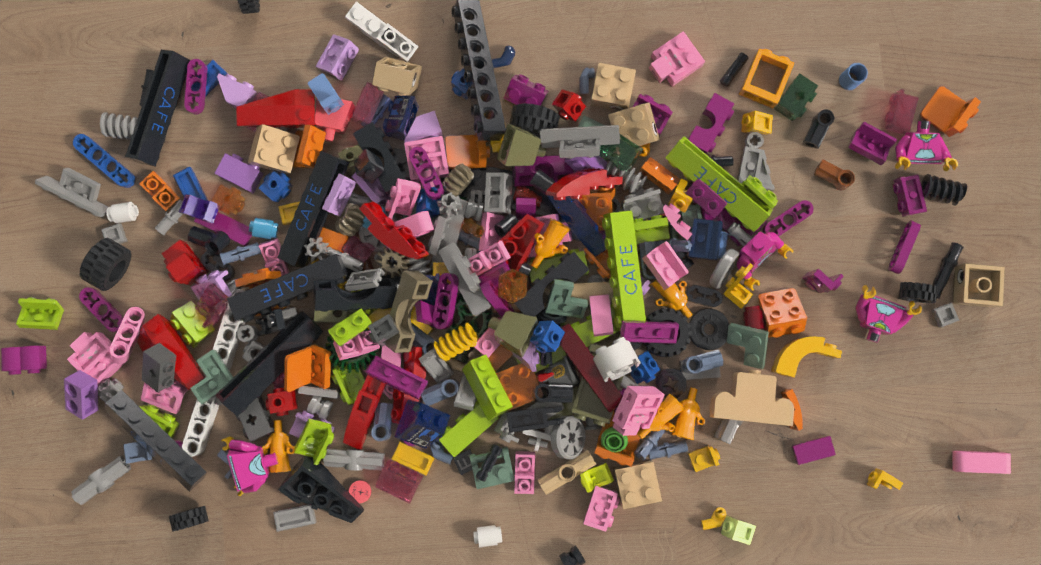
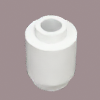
[107,202,139,223]
[473,525,502,547]

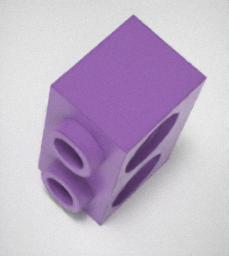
[64,370,98,420]

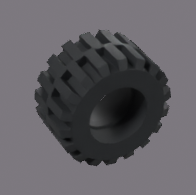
[509,103,560,139]
[79,238,132,291]
[642,308,692,357]

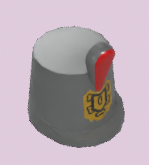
[537,355,580,386]

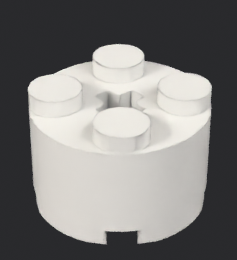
[593,337,641,382]

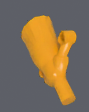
[531,218,570,269]
[650,279,693,319]
[671,387,705,441]
[637,394,684,439]
[262,420,295,473]

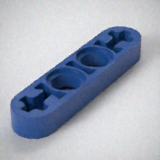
[73,134,136,188]

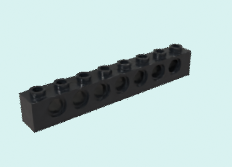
[451,0,506,141]

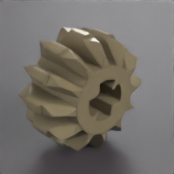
[443,163,474,197]
[335,203,365,237]
[376,246,410,278]

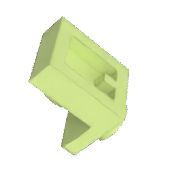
[721,516,756,545]

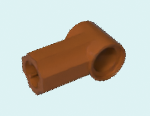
[814,159,855,190]

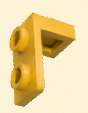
[723,263,753,309]

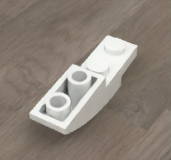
[345,2,418,62]

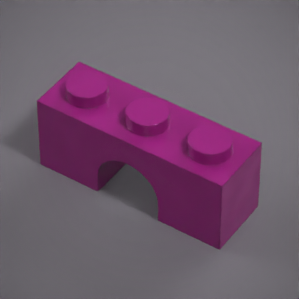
[688,93,735,154]
[512,155,573,186]

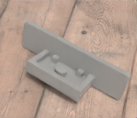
[540,125,620,159]
[35,168,108,217]
[428,199,468,269]
[438,242,491,316]

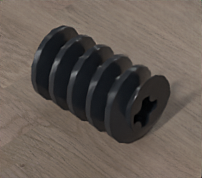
[921,174,968,206]

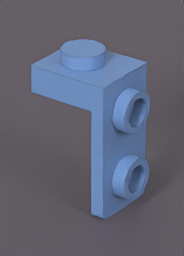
[308,73,344,115]

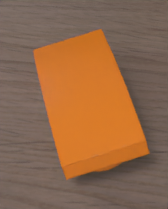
[139,171,180,211]
[319,227,349,253]
[781,389,803,431]

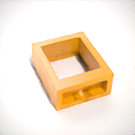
[738,48,794,109]

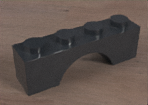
[353,122,410,199]
[514,252,590,317]
[313,278,396,312]

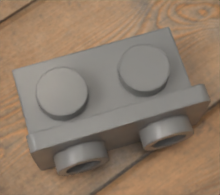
[621,188,664,220]

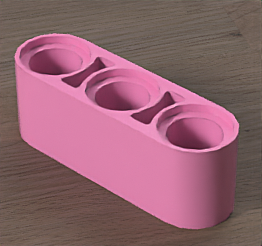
[385,211,434,246]
[110,307,145,364]
[952,451,1011,474]

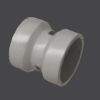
[307,396,333,420]

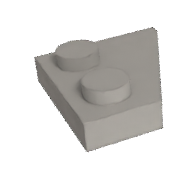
[737,146,775,191]

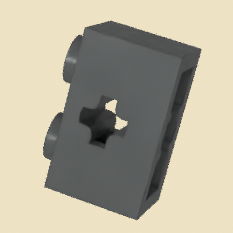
[142,343,176,392]
[235,396,274,442]

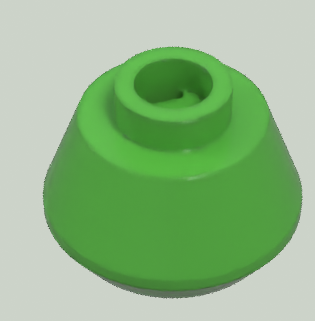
[601,427,628,452]

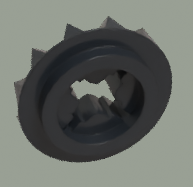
[536,308,567,327]
[656,368,687,398]

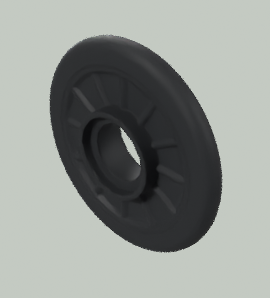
[689,308,730,350]

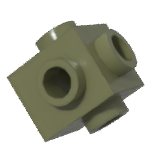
[338,144,363,177]

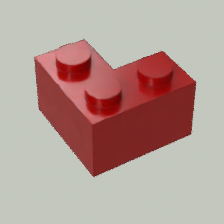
[161,240,209,286]

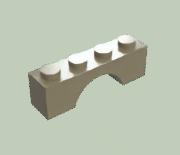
[385,271,433,353]

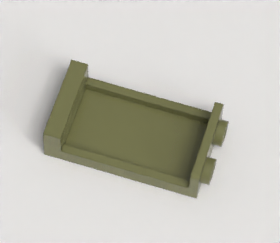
[571,343,623,427]

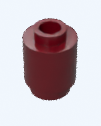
[743,306,765,330]

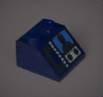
[383,95,419,141]
[394,400,451,449]

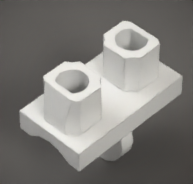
[522,425,554,452]

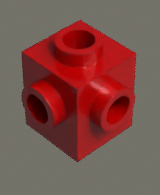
[552,89,586,122]
[266,388,298,416]

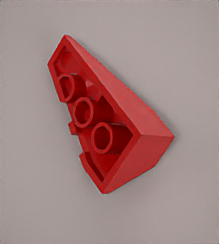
[236,89,315,128]
[480,214,545,292]
[137,314,206,390]

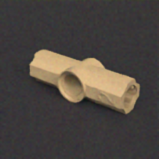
[538,450,596,495]

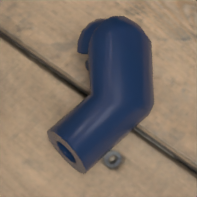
[492,45,515,68]

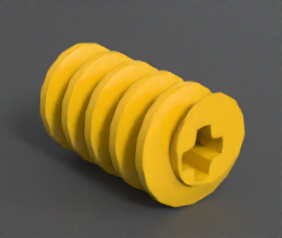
[434,322,477,361]

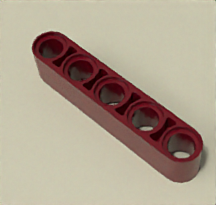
[560,323,623,413]

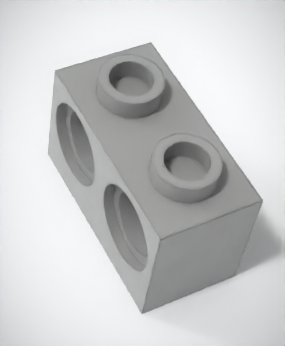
[484,173,513,214]

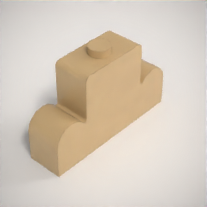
[709,370,794,426]

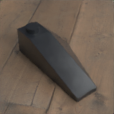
[278,455,364,523]

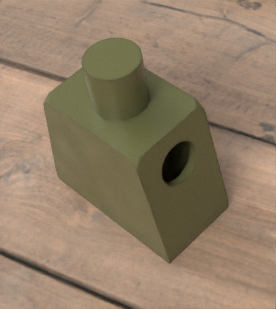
[497,124,546,166]
[314,309,359,324]
[488,311,538,358]

